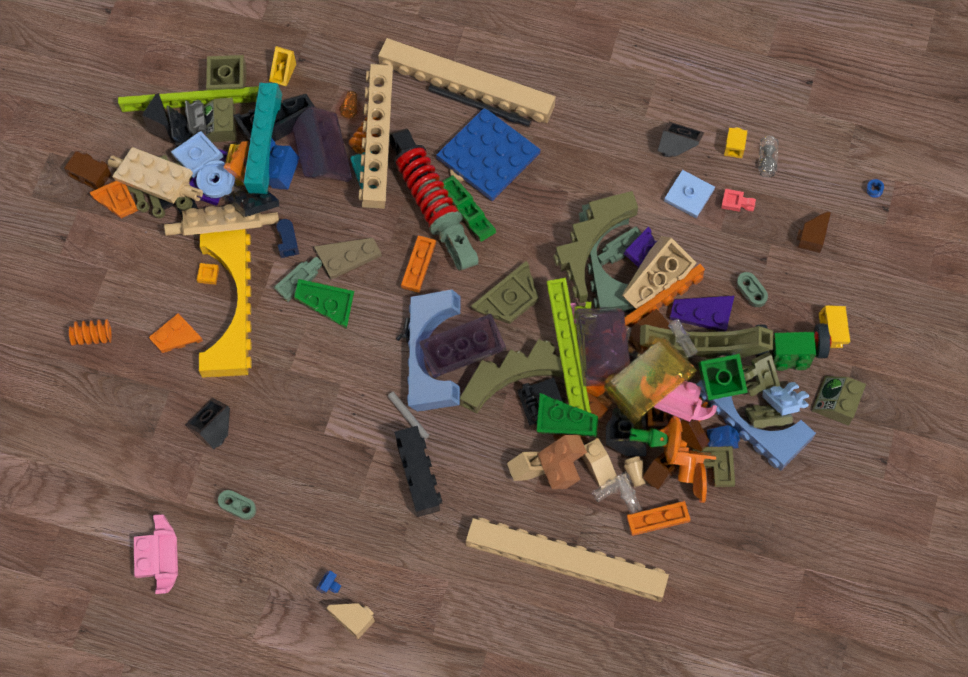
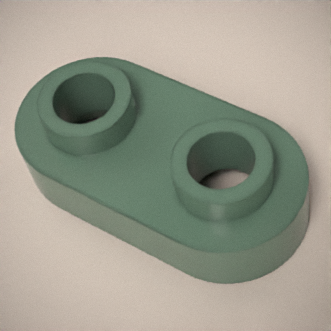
[737,272,768,307]
[218,490,256,520]

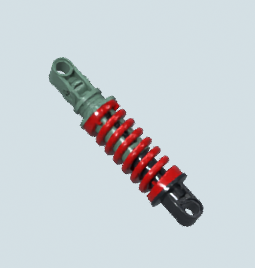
[389,128,479,271]

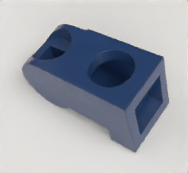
[277,219,299,258]

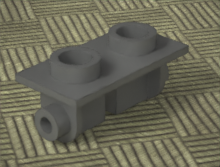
[185,100,207,135]

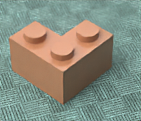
[537,435,587,489]

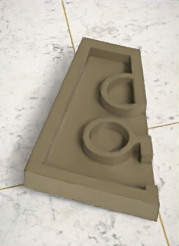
[314,238,382,280]

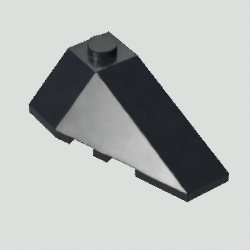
[606,393,646,456]

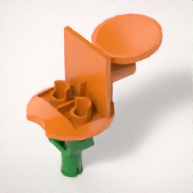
[629,416,716,503]

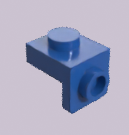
[707,425,740,449]

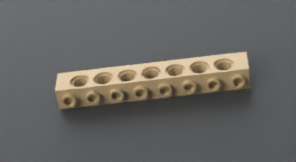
[359,64,393,209]

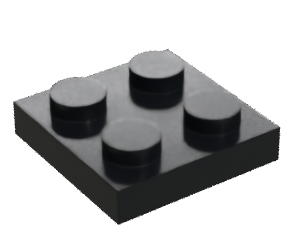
[228,190,279,217]

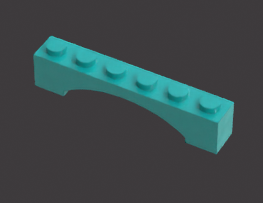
[244,83,282,194]

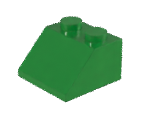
[698,354,748,401]

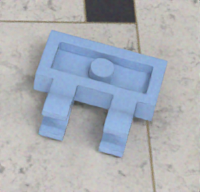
[762,382,809,416]

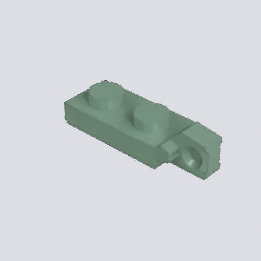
[597,227,642,266]
[274,257,323,302]

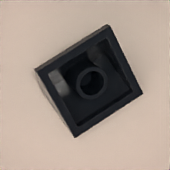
[142,94,174,143]

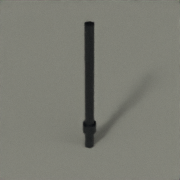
[428,84,532,127]

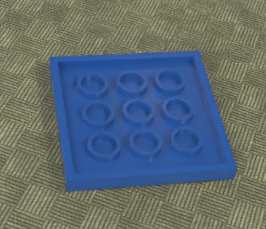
[436,108,541,201]

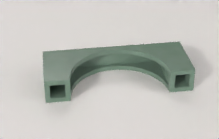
[578,204,642,316]

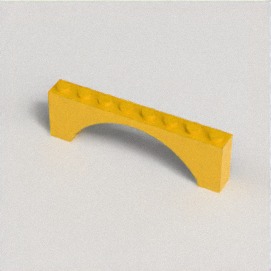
[199,229,252,378]

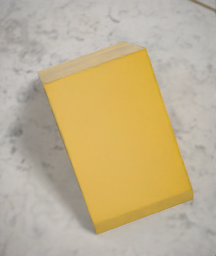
[269,46,296,86]

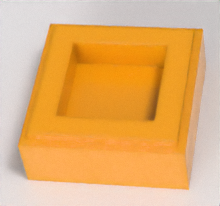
[197,263,219,285]

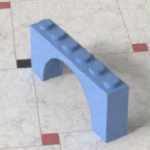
[407,290,461,412]
[696,355,816,471]

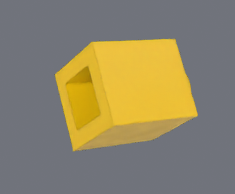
[724,127,748,158]

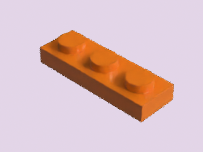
[401,235,436,293]
[626,501,691,536]

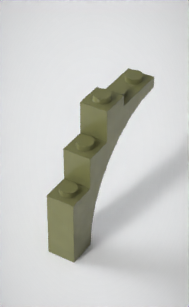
[553,191,638,304]
[640,325,773,359]
[460,339,587,414]

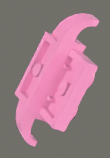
[641,373,717,422]
[134,515,178,594]

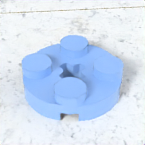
[196,160,235,198]

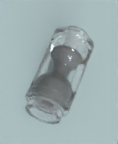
[758,136,779,177]

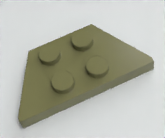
[471,261,539,324]

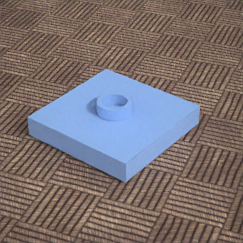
[171,131,223,178]
[664,170,715,219]

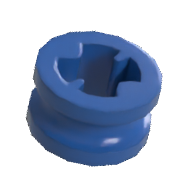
[866,179,884,198]

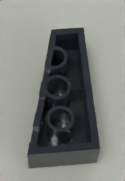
[233,94,318,142]
[394,425,443,517]

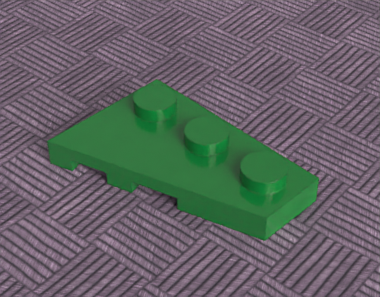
[294,279,355,329]
[537,393,598,436]

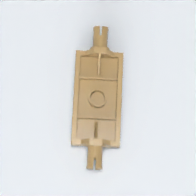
[108,147,203,204]
[164,204,279,236]

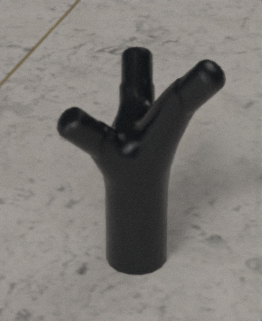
[396,318,410,344]

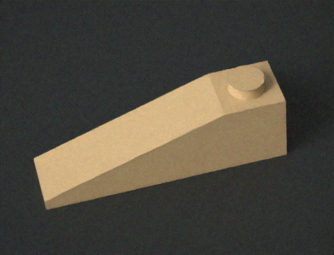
[622,236,696,308]

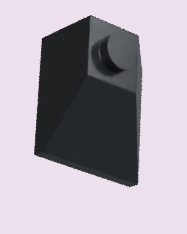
[658,121,704,157]
[185,398,230,449]

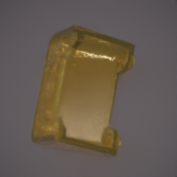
[603,337,697,425]

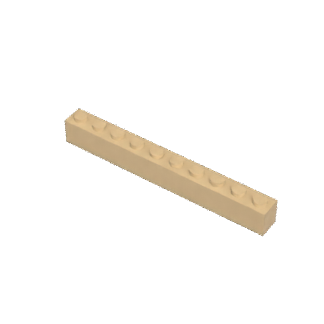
[378,38,556,123]
[466,518,669,602]

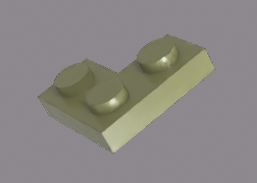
[692,446,735,487]

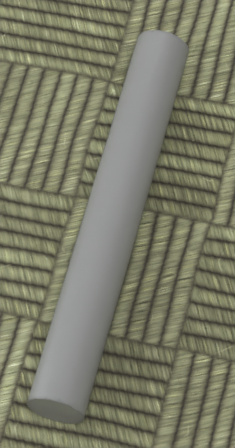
[388,392,429,440]

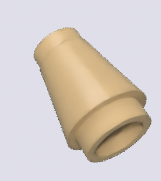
[624,456,646,487]

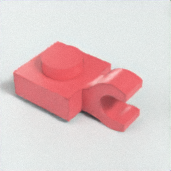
[722,189,756,212]

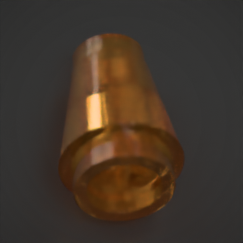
[339,91,357,119]

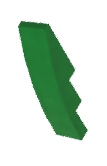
[442,175,496,242]

